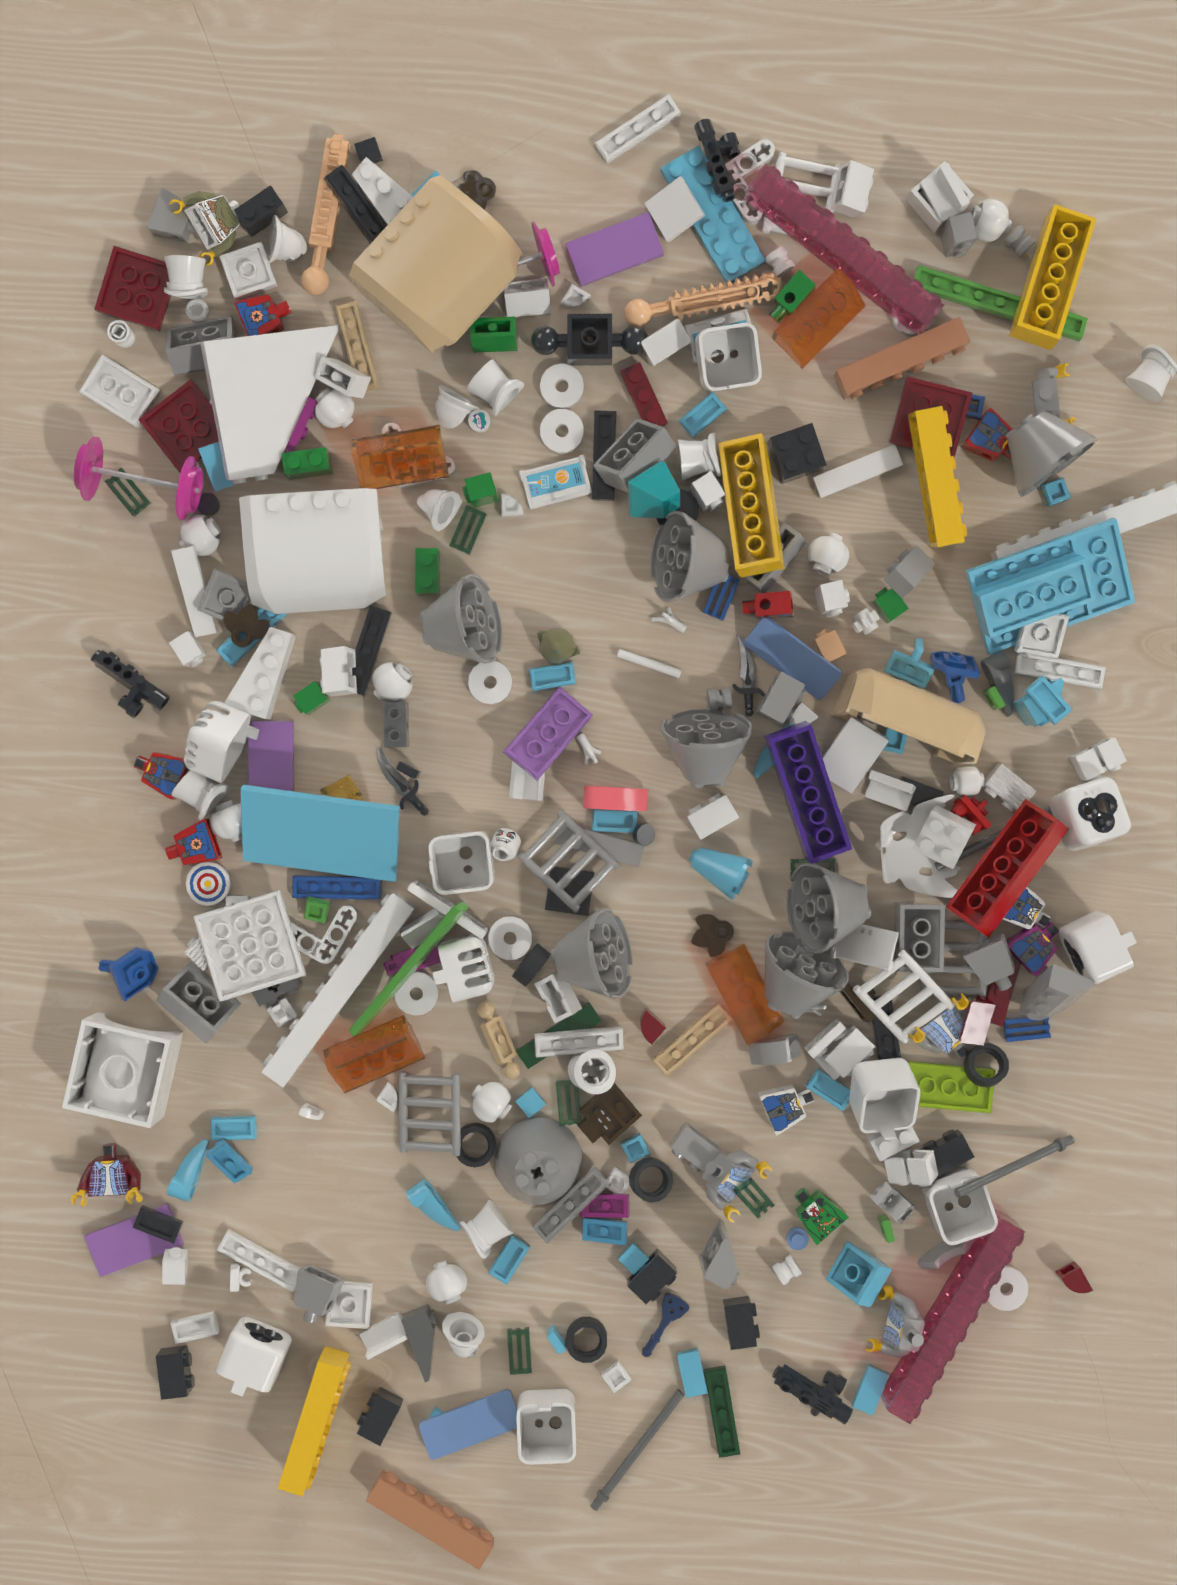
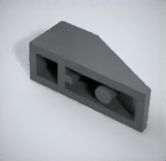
[401,1304,438,1382]

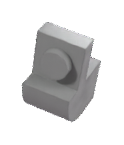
[748,1034,801,1065]
[871,1181,917,1224]

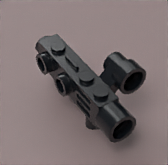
[694,119,740,202]
[91,650,170,719]
[772,1364,853,1425]

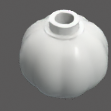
[971,199,1012,242]
[315,388,355,429]
[179,515,221,556]
[807,533,850,576]
[372,662,413,702]
[209,800,242,842]
[471,1082,512,1123]
[426,1260,467,1305]

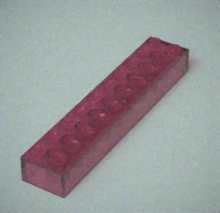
[744,163,944,335]
[881,1208,1025,1424]

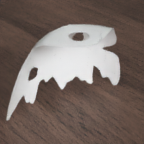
[880,795,961,898]

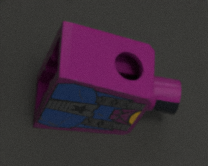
[1006,922,1059,976]

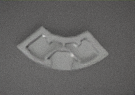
[917,1238,975,1269]

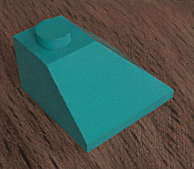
[628,460,680,518]

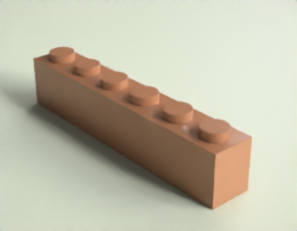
[833,317,970,400]
[366,1469,494,1570]

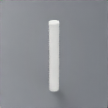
[617,649,682,678]

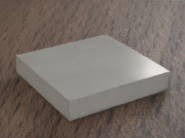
[197,569,251,621]

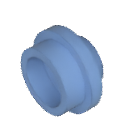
[786,1227,809,1250]

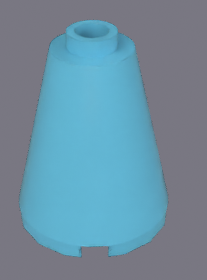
[689,847,753,900]

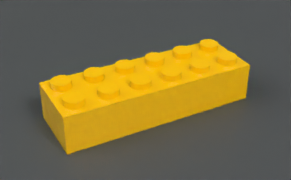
[1009,204,1097,350]
[908,406,967,547]
[718,433,785,578]
[277,1346,352,1497]

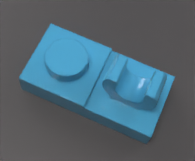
[206,1139,253,1184]
[582,1217,628,1245]

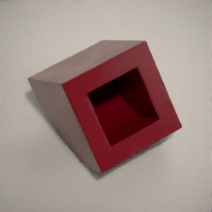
[640,1008,666,1045]
[1055,1261,1093,1293]

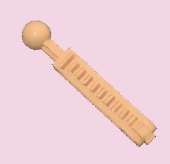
[301,134,350,295]
[624,272,783,327]

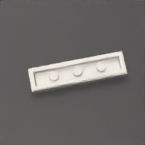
[595,94,681,164]
[812,444,903,499]
[171,545,218,637]
[1013,652,1106,689]
[534,1026,624,1057]
[217,1229,300,1293]

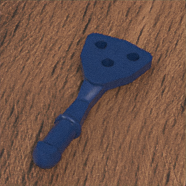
[642,1293,689,1357]

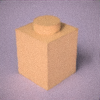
[812,628,847,662]

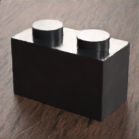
[234,185,288,237]
[919,1129,975,1177]
[627,1249,677,1304]
[723,1296,760,1350]
[156,1345,195,1400]
[356,1387,403,1446]

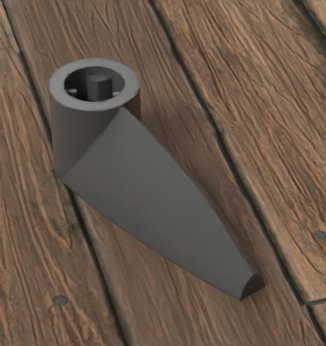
[980,650,1014,717]

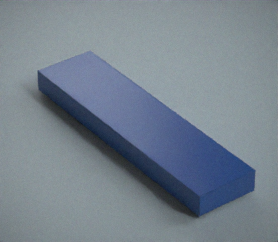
[292,875,382,900]

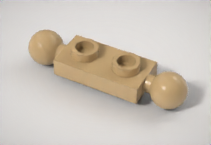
[477,1001,521,1079]

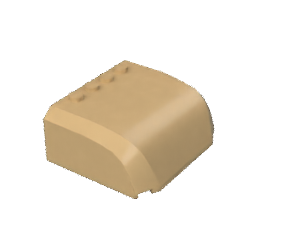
[349,175,523,353]
[831,668,986,764]

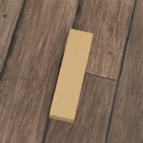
[335,301,380,392]
[652,1002,733,1077]

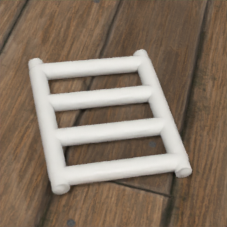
[762,152,841,246]
[853,950,955,1044]

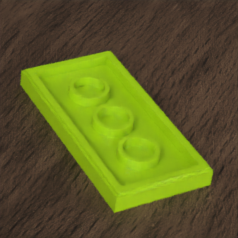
[906,1060,995,1113]

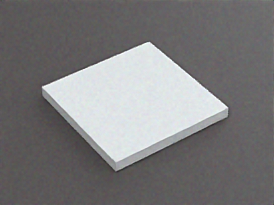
[193,890,306,1002]

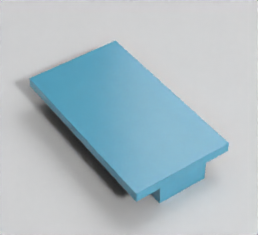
[965,518,1135,654]
[241,785,400,882]

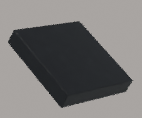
[545,866,595,916]

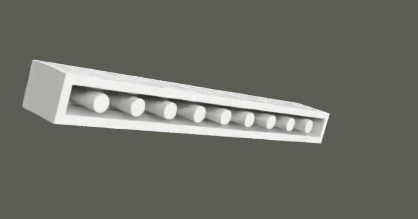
[991,480,1177,560]
[262,892,416,1088]

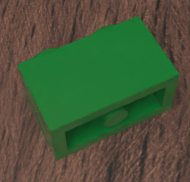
[470,316,518,353]
[281,447,333,480]
[462,472,499,508]
[415,548,440,596]

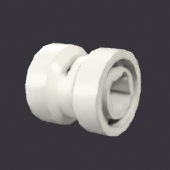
[765,246,795,277]
[107,320,135,348]
[772,1254,802,1285]

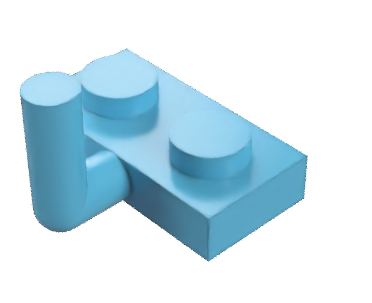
[884,638,935,688]

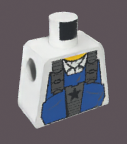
[1003,887,1051,930]
[758,1084,814,1136]

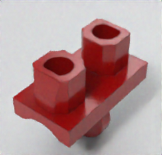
[949,795,992,836]

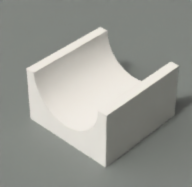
[62,1012,184,1128]

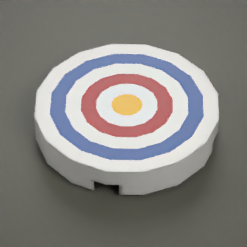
[186,861,231,906]

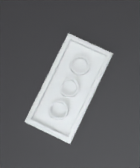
[407,880,489,939]

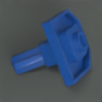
[930,651,980,703]
[98,947,158,1001]

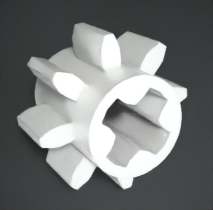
[852,608,880,635]

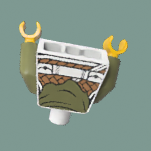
[169,191,240,266]

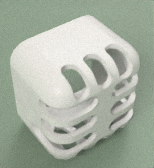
[184,701,259,783]
[432,934,495,1003]

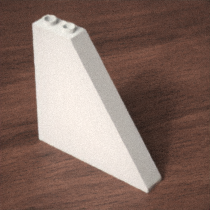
[201,325,338,484]

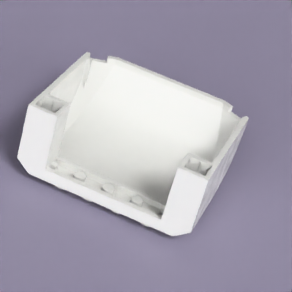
[239,488,386,614]

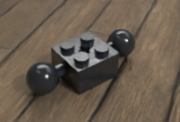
[531,314,648,366]

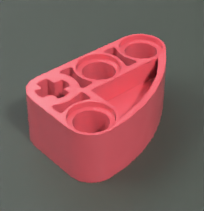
[583,786,649,811]

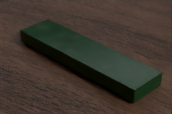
[516,1002,602,1069]
[704,1365,740,1458]

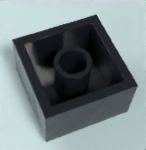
[767,423,827,484]

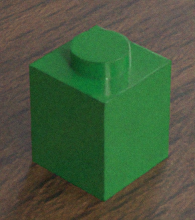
[872,587,909,623]
[293,681,331,715]

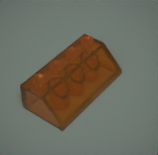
[772,268,866,369]
[351,425,449,489]
[705,944,784,1045]
[323,1015,425,1093]

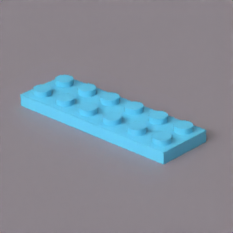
[660,145,766,283]

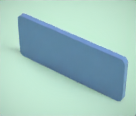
[744,616,842,700]
[419,1389,517,1460]

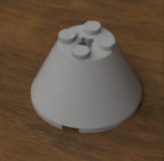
[1005,408,1098,497]
[651,511,733,602]
[420,574,502,664]
[661,709,752,788]
[787,863,871,954]
[551,908,633,998]
[764,932,849,1019]
[495,1117,582,1205]

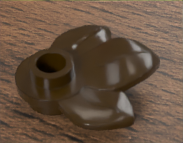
[457,170,496,210]
[224,604,270,647]
[691,914,734,957]

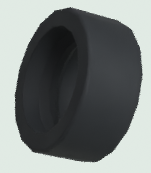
[512,943,551,987]
[964,1043,1009,1088]
[456,1122,496,1168]
[629,1157,673,1202]
[566,1317,607,1363]

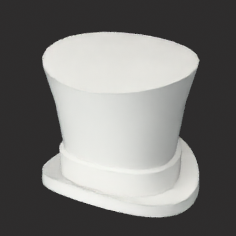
[164,255,208,300]
[1125,344,1177,403]
[467,359,524,417]
[677,433,721,481]
[172,770,230,820]
[568,1049,616,1094]
[459,1200,514,1259]

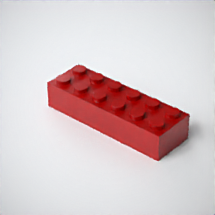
[946,799,1069,938]

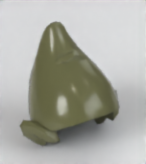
[537,628,580,664]

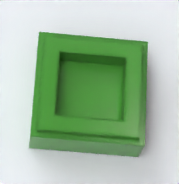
[983,686,1005,710]
[304,896,330,924]
[878,1214,895,1243]

